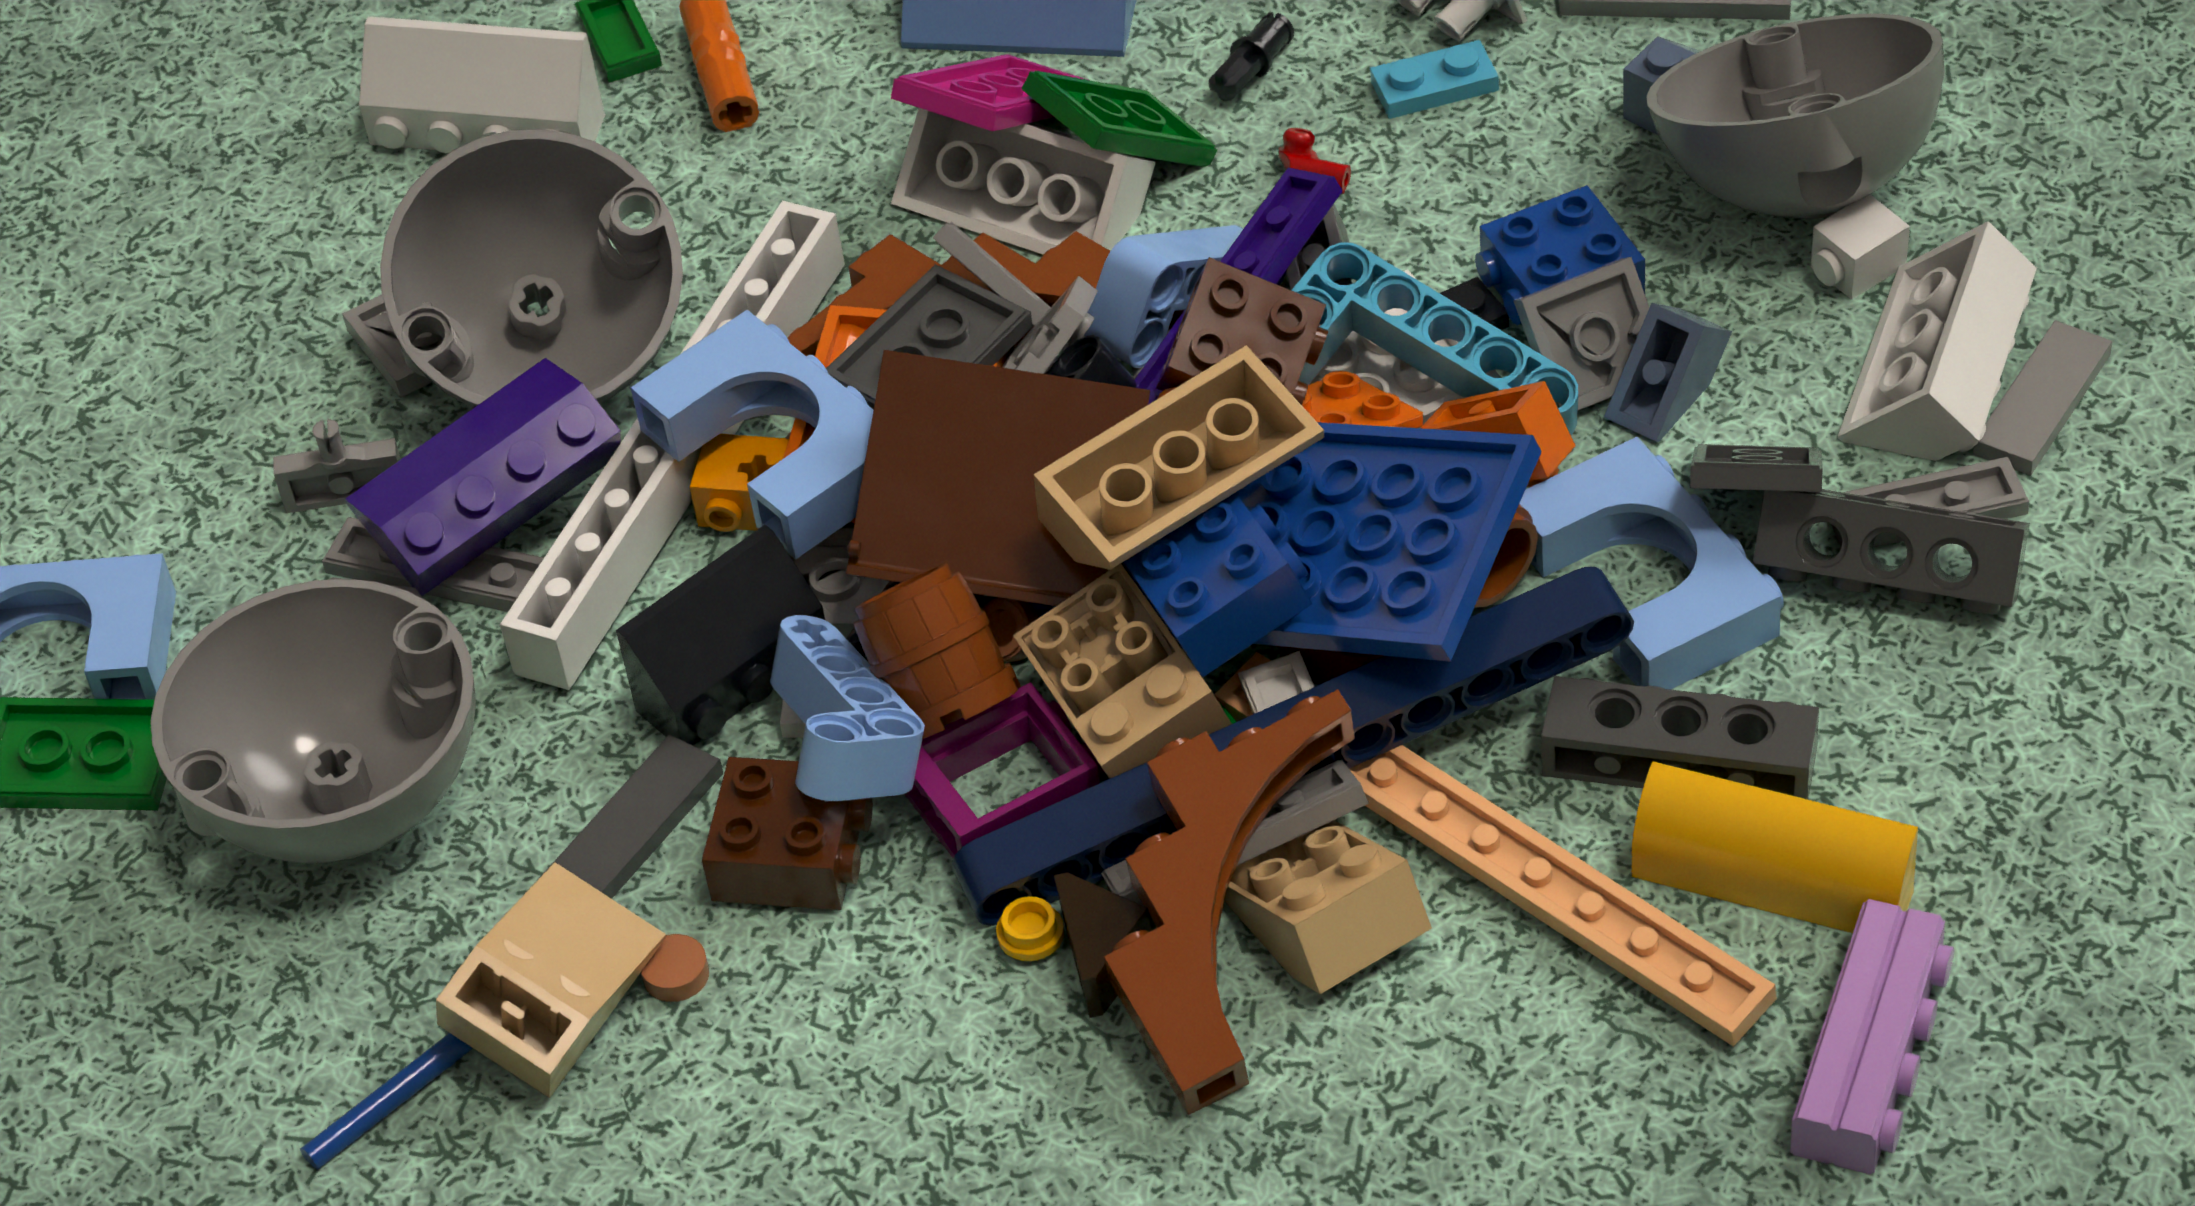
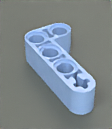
[1084,225,1287,368]
[770,615,925,801]

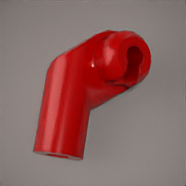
[1278,128,1351,194]

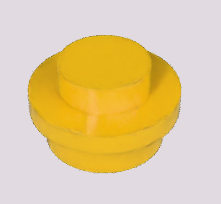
[996,896,1064,961]

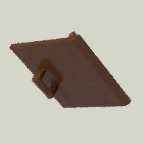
[846,350,1150,606]

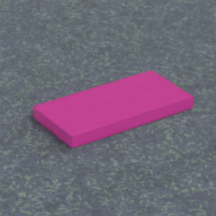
[890,54,1088,132]

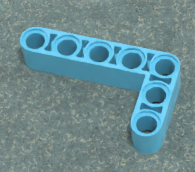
[1291,242,1578,435]

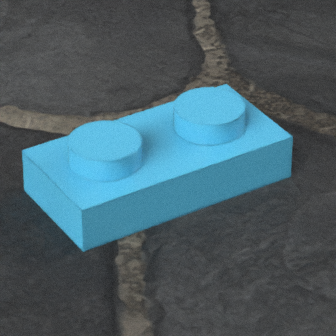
[1370,40,1499,119]

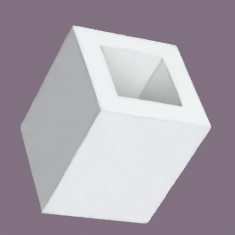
[1811,194,1910,300]

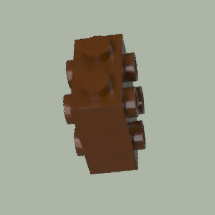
[1156,257,1328,405]
[702,757,873,910]

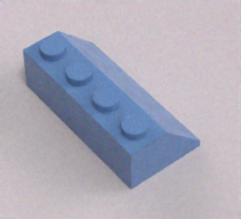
[901,0,1137,57]

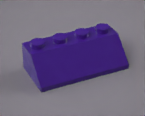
[345,358,621,596]

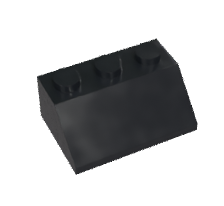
[616,525,825,746]

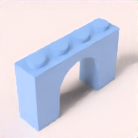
[630,310,874,559]
[1520,437,1784,690]
[0,553,176,699]

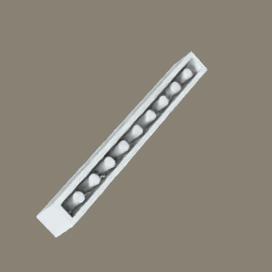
[500,201,845,690]

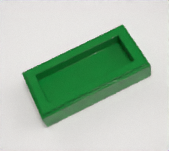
[574,0,662,83]

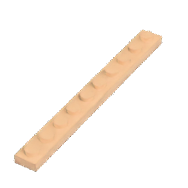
[1214,652,1777,1047]

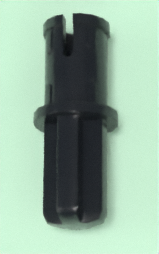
[1209,12,1294,101]

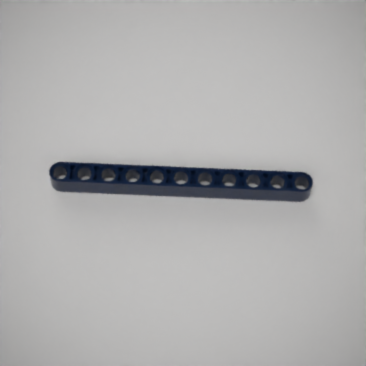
[952,567,1634,926]

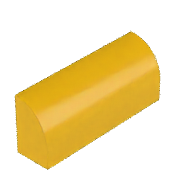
[1632,761,1918,933]

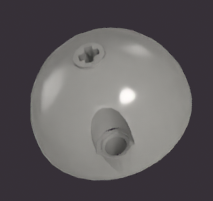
[1646,13,1945,219]
[380,129,683,408]
[151,579,476,864]

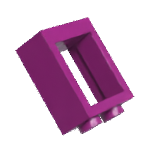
[904,682,1105,858]

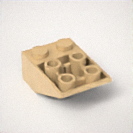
[1013,563,1232,779]
[1224,820,1432,994]
[436,862,666,1098]

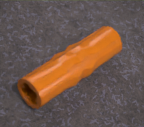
[679,0,759,132]

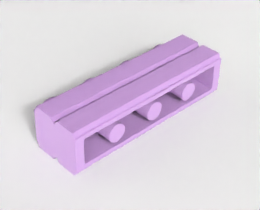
[1790,899,1954,1175]

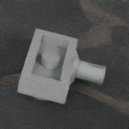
[273,419,401,513]

